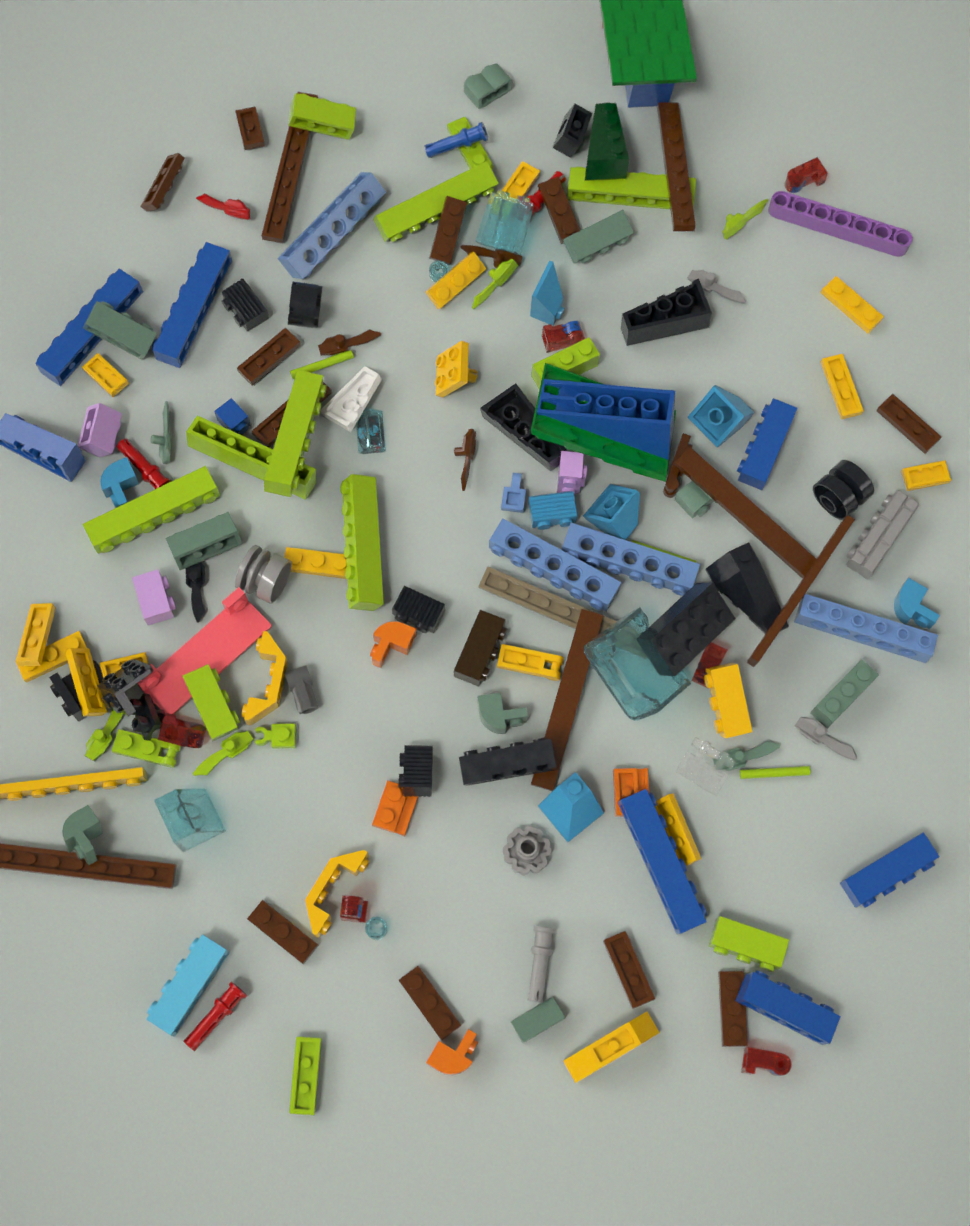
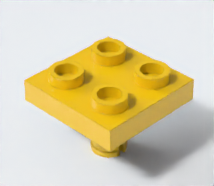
[435,340,478,398]

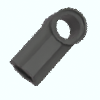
[284,665,318,714]

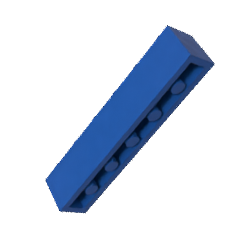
[152,242,232,368]
[35,268,143,387]
[617,789,707,934]

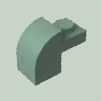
[477,693,528,734]
[62,805,103,865]

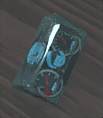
[356,408,385,454]

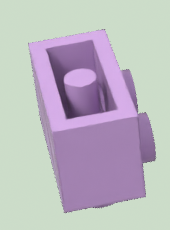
[78,403,122,457]
[557,451,587,495]
[132,569,176,626]

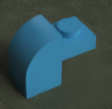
[100,457,139,508]
[894,577,940,629]

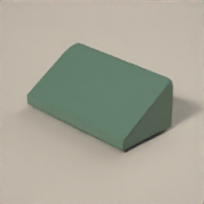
[511,997,566,1043]

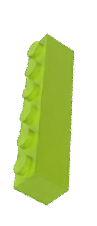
[373,161,499,243]
[567,167,696,209]
[264,370,327,497]
[186,415,316,500]
[82,465,220,554]
[340,474,384,611]

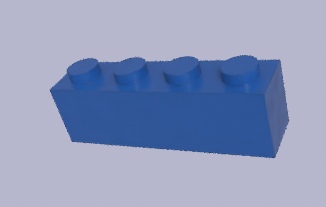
[737,398,797,490]
[840,832,940,908]
[735,971,841,1045]

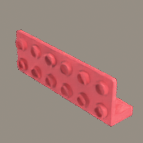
[136,587,272,718]

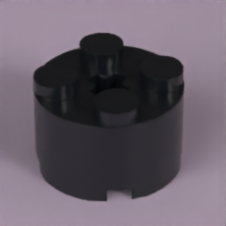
[287,281,323,328]

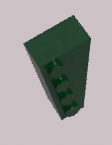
[585,102,629,180]

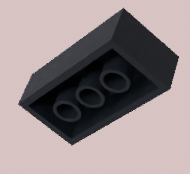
[636,582,736,676]

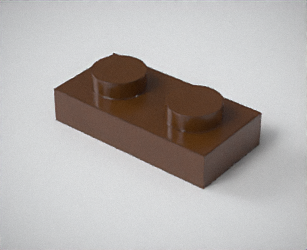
[235,106,265,150]

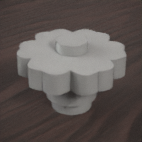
[503,826,551,876]

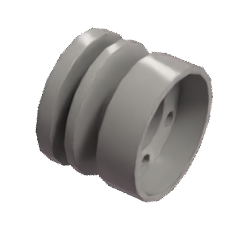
[235,545,292,604]

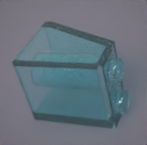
[476,190,534,255]
[154,789,226,852]

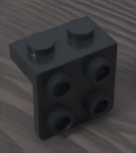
[49,660,103,722]
[97,660,154,716]

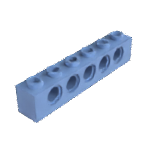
[277,172,386,279]
[489,518,621,612]
[562,523,700,596]
[794,594,938,663]

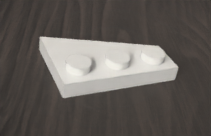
[320,366,382,433]

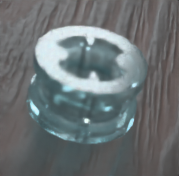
[429,261,448,282]
[365,917,387,940]

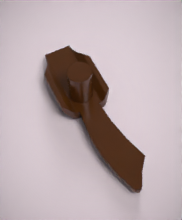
[460,245,523,268]
[318,329,381,356]
[454,429,476,491]

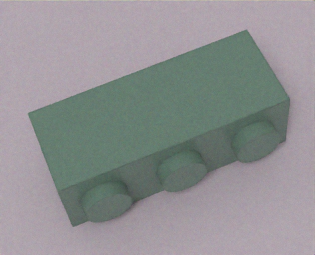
[563,210,634,264]
[83,301,157,360]
[166,512,242,570]
[811,659,879,729]

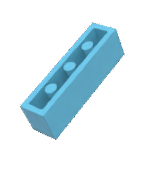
[146,934,230,1037]

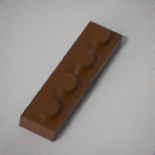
[252,382,332,447]

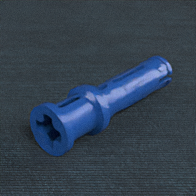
[424,122,488,158]

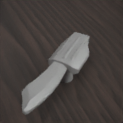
[687,270,746,303]
[795,717,857,760]

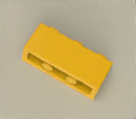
[704,663,752,738]

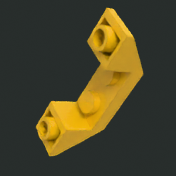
[242,631,288,726]
[305,850,370,939]
[563,1011,660,1083]

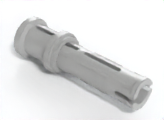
[528,926,555,1003]

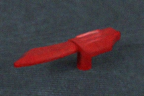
[196,193,250,220]

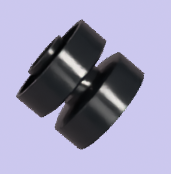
[813,460,874,520]

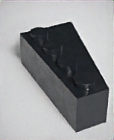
[621,278,712,346]
[480,383,567,471]
[459,737,557,786]

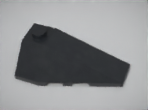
[705,542,789,634]

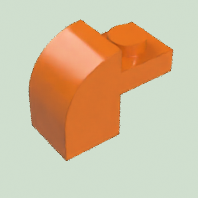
[370,621,416,668]
[426,1029,478,1075]

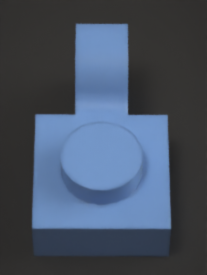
[501,473,526,513]

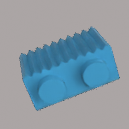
[528,491,577,530]

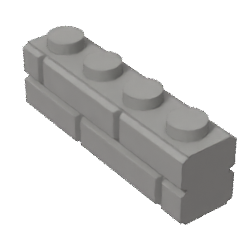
[846,491,919,579]

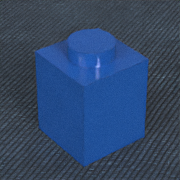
[214,398,251,435]

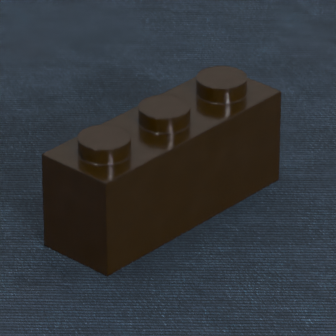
[454,610,508,687]

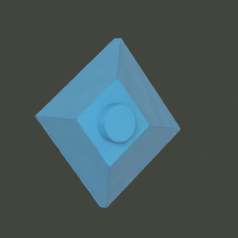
[530,260,565,326]
[688,385,755,447]
[583,484,640,540]
[538,772,604,843]

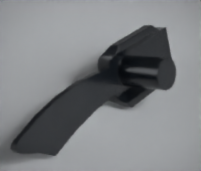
[185,561,206,623]

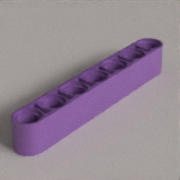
[768,191,913,257]

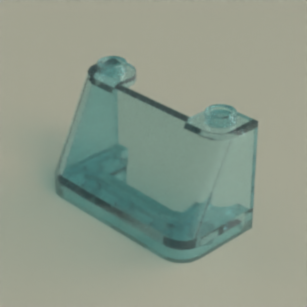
[584,607,691,721]

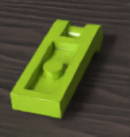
[111,729,181,768]

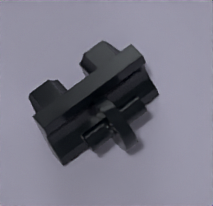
[130,693,166,741]

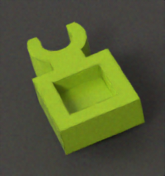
[255,723,296,749]

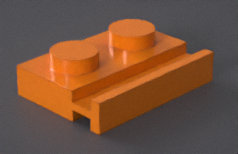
[613,768,649,817]
[372,780,418,837]

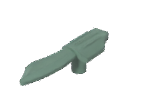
[150,401,172,464]
[713,741,780,771]

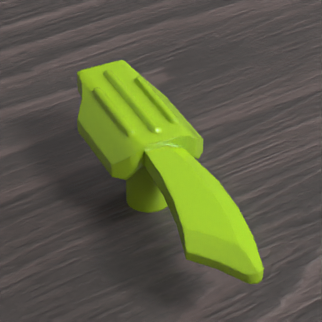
[722,199,768,240]
[472,258,518,309]
[85,709,123,762]
[193,730,254,776]

